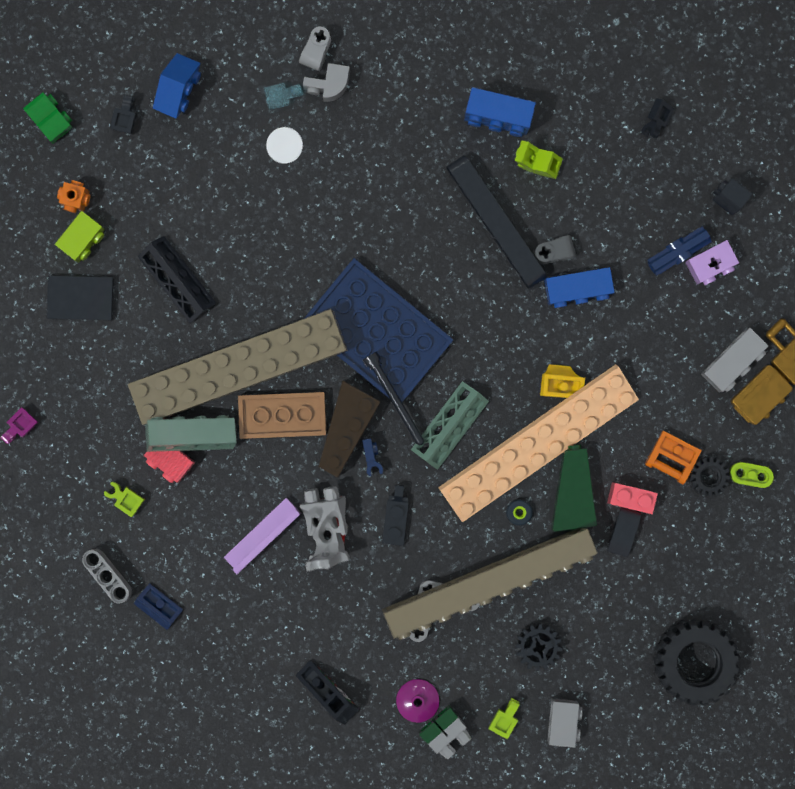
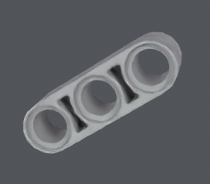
[82,549,132,603]

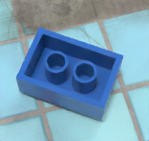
[464,87,536,137]

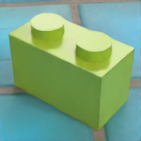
[55,211,105,263]

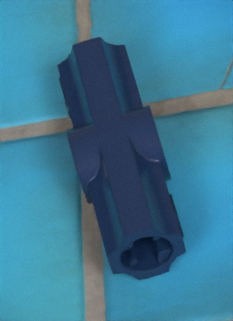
[646,226,712,276]

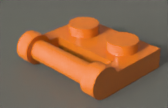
[645,431,702,485]

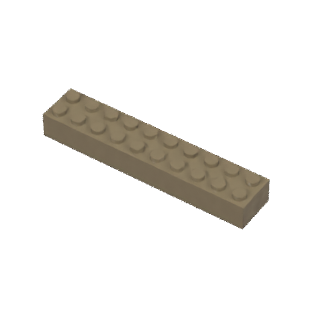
[128,309,348,425]
[382,528,597,639]

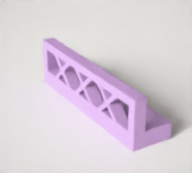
[224,498,301,574]

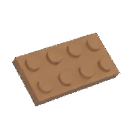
[238,392,326,439]

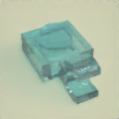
[264,83,303,110]

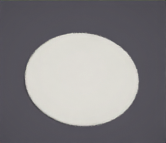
[266,127,303,163]

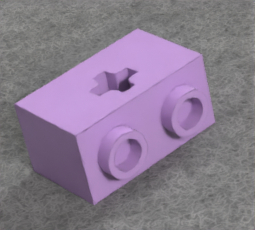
[686,240,739,285]

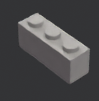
[701,328,768,392]

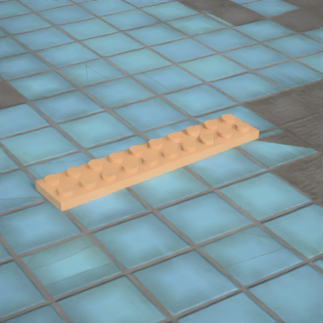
[438,364,639,522]

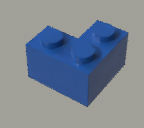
[153,53,201,118]

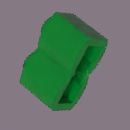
[23,92,73,144]

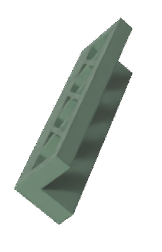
[411,381,489,470]

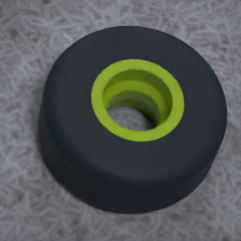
[506,499,532,526]

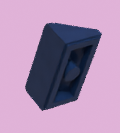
[134,583,183,630]

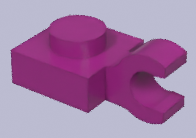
[0,407,38,444]

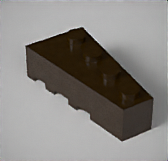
[319,381,381,478]

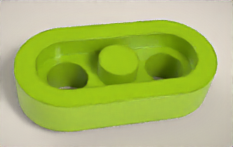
[729,462,774,488]

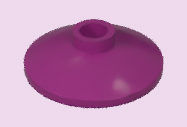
[396,679,439,723]

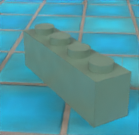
[145,415,236,452]

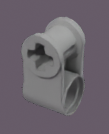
[299,26,331,71]

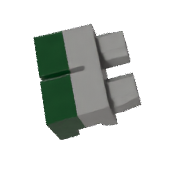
[419,704,471,759]

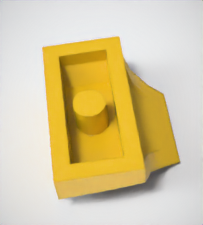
[540,364,585,398]

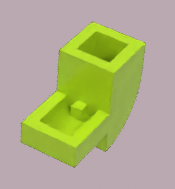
[515,140,563,179]

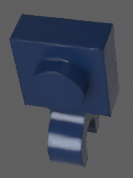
[362,438,383,476]

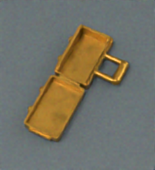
[731,319,795,425]

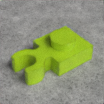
[104,482,145,517]

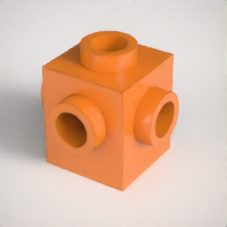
[57,180,90,213]

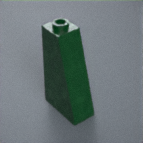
[551,445,597,531]

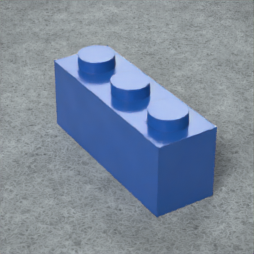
[544,267,614,308]

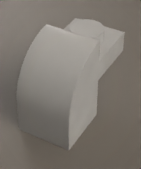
[303,63,350,102]

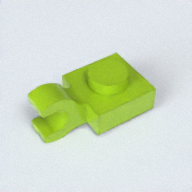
[488,698,520,740]

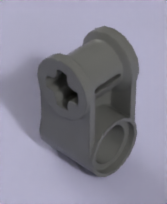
[533,235,576,265]

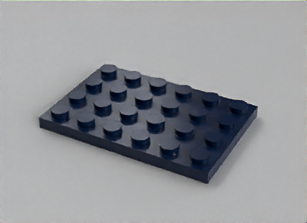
[304,258,453,402]

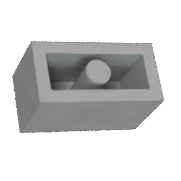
[547,698,582,748]

